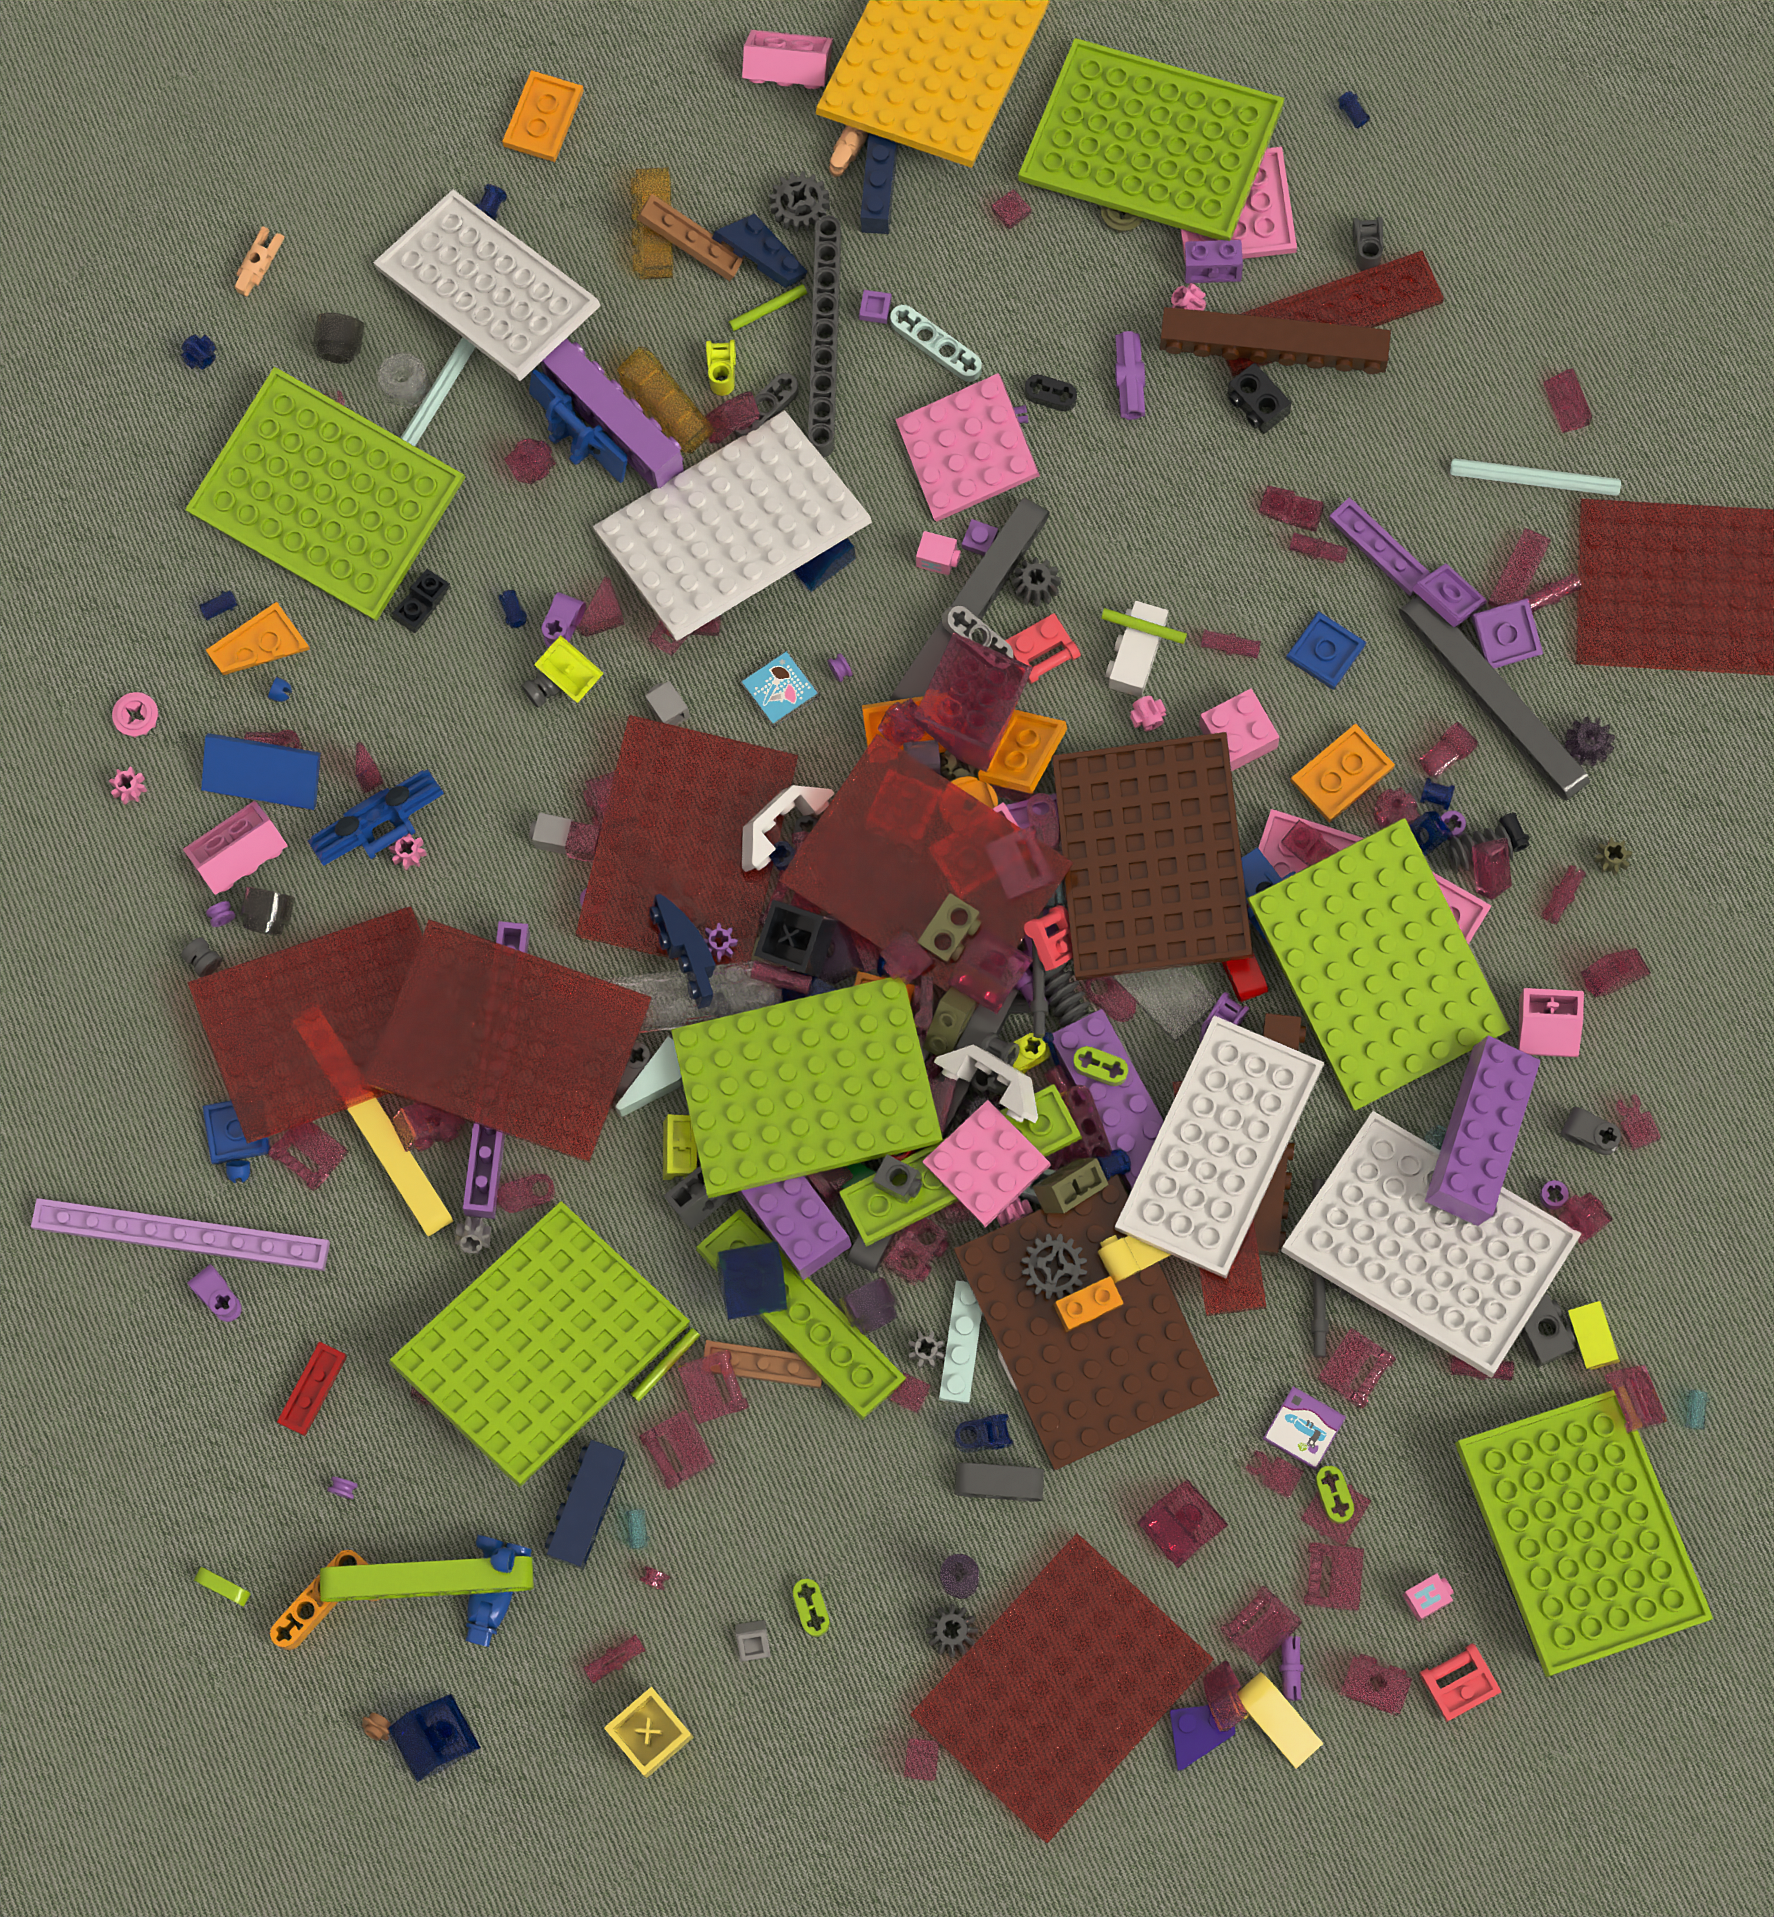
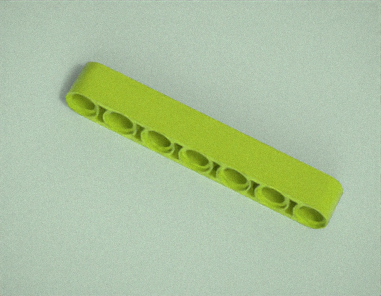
[320,1556,534,1602]

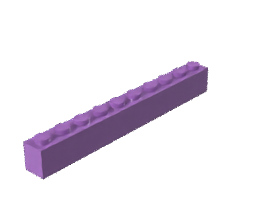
[463,921,530,1219]

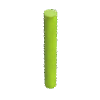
[728,284,808,332]
[1101,608,1187,645]
[631,1328,701,1402]

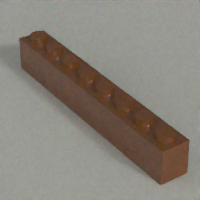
[1160,307,1391,375]
[1241,1013,1306,1257]

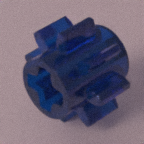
[181,335,217,369]

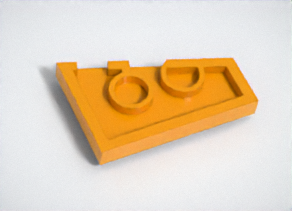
[206,602,310,675]

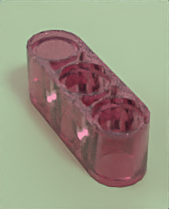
[1058,1085,1113,1168]

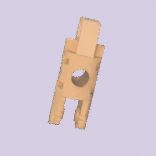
[829,125,869,178]
[235,226,285,297]

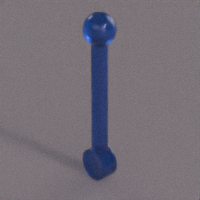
[1043,1032,1069,1086]

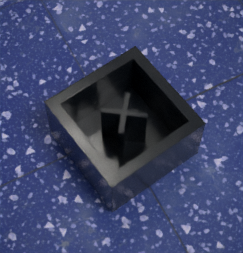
[754,899,838,977]

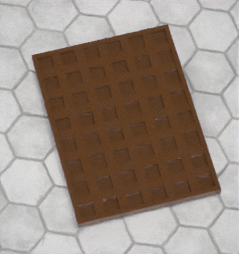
[1052,732,1253,980]
[953,1175,1220,1471]

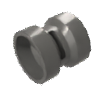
[521,671,561,708]
[181,937,222,978]

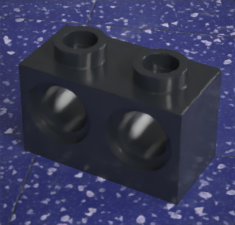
[1227,362,1292,434]

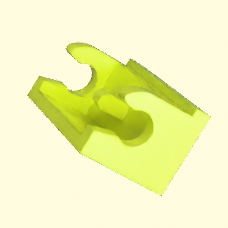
[534,635,604,703]
[663,1114,697,1180]
[1568,1301,1620,1370]

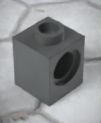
[872,1155,923,1203]

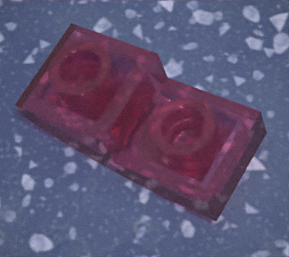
[702,391,760,444]
[1258,485,1325,532]
[1281,820,1340,866]
[1203,1661,1248,1732]

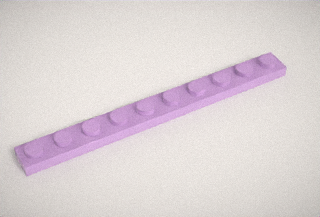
[31,1198,330,1271]

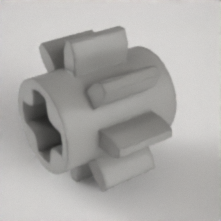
[454,1216,492,1254]
[908,1331,944,1369]

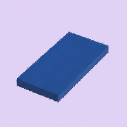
[201,733,321,810]

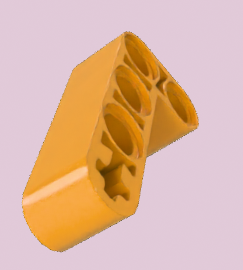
[270,1550,380,1650]

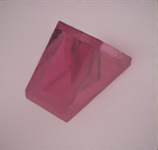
[579,577,625,637]

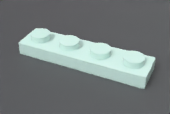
[939,1280,982,1404]

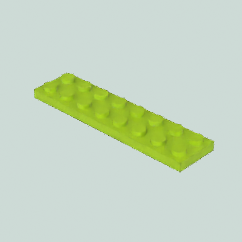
[839,1084,1082,1247]
[696,1209,906,1420]

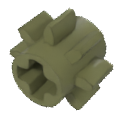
[1594,837,1632,876]

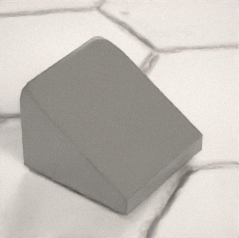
[735,1620,771,1662]

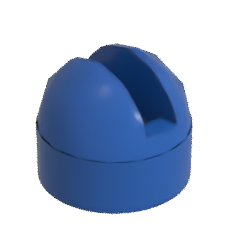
[268,677,292,702]
[226,1160,250,1183]
[490,1547,515,1573]

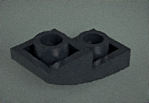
[392,568,450,633]

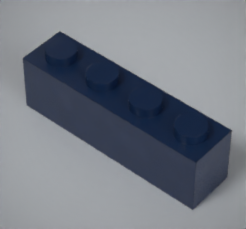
[860,133,898,234]
[545,1440,627,1570]

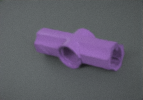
[1115,331,1145,420]

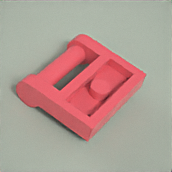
[1005,613,1081,684]
[1024,905,1073,971]
[1419,1643,1502,1722]

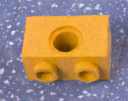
[1053,1276,1124,1332]

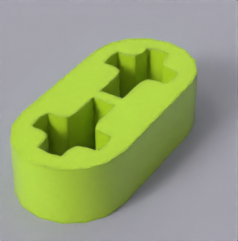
[1073,1046,1128,1086]
[1315,1466,1354,1524]
[194,1567,251,1607]
[793,1578,830,1637]

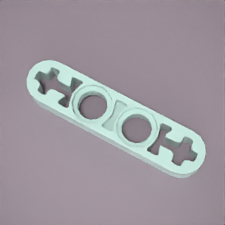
[890,305,982,382]

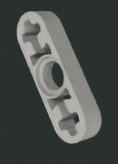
[942,606,1013,668]

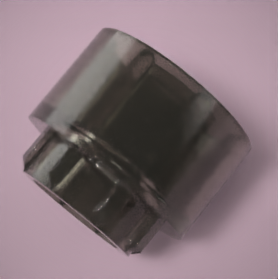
[312,313,365,364]
[240,887,295,936]

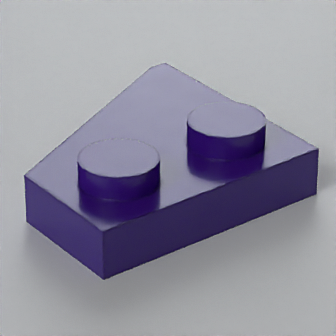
[1169,1703,1236,1771]

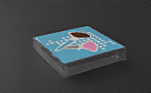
[740,650,820,729]

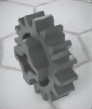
[769,171,830,232]
[1021,1234,1087,1300]

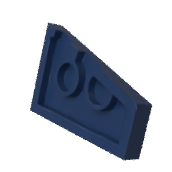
[712,214,808,288]

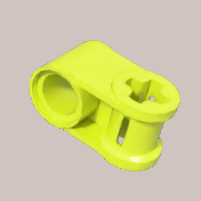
[706,340,736,396]
[1009,1033,1052,1074]

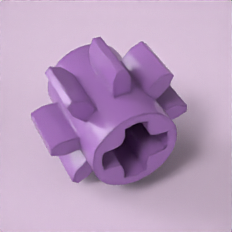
[704,923,738,962]

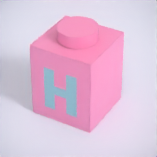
[916,531,961,576]
[1402,1573,1454,1622]

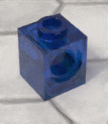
[1409,811,1453,856]

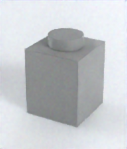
[645,681,690,732]
[529,813,576,855]

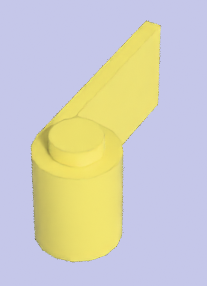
[1097,1235,1171,1284]
[1233,1672,1323,1769]

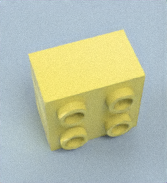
[604,1687,694,1778]

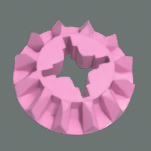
[112,692,159,738]

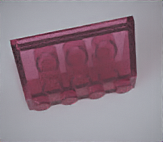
[913,632,1033,772]

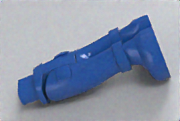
[465,1535,532,1647]

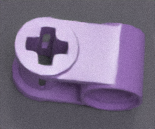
[541,592,586,648]
[1199,992,1250,1043]
[187,1264,242,1322]

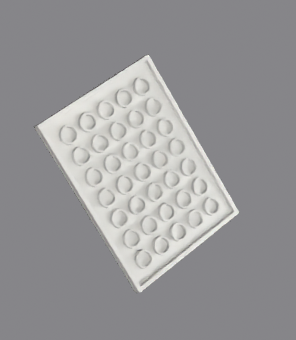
[593,410,872,642]
[1281,1111,1582,1378]

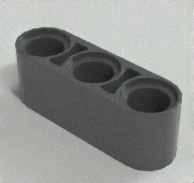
[954,1463,1045,1502]

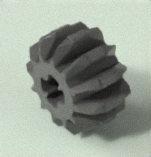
[1012,557,1061,607]
[926,1604,978,1658]

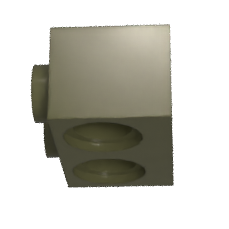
[917,893,982,964]
[922,986,978,1056]
[1032,1158,1109,1213]

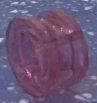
[639,1566,670,1591]

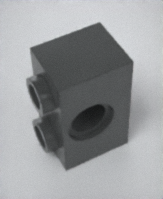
[1520,1293,1576,1368]

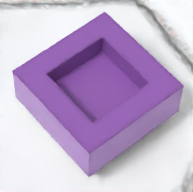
[859,290,892,324]
[962,519,998,556]

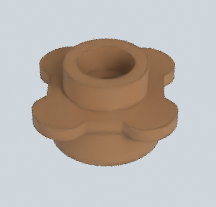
[361,1713,392,1741]

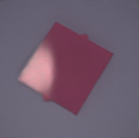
[1301,1474,1372,1546]

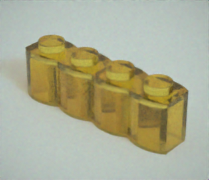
[631,167,673,280]
[617,346,715,454]

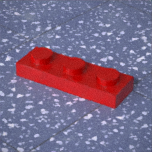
[277,1341,347,1437]

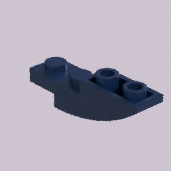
[649,894,716,1009]

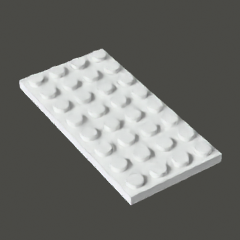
[373,190,601,381]
[1115,1016,1324,1278]

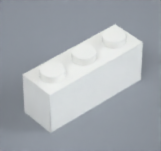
[1105,600,1169,698]

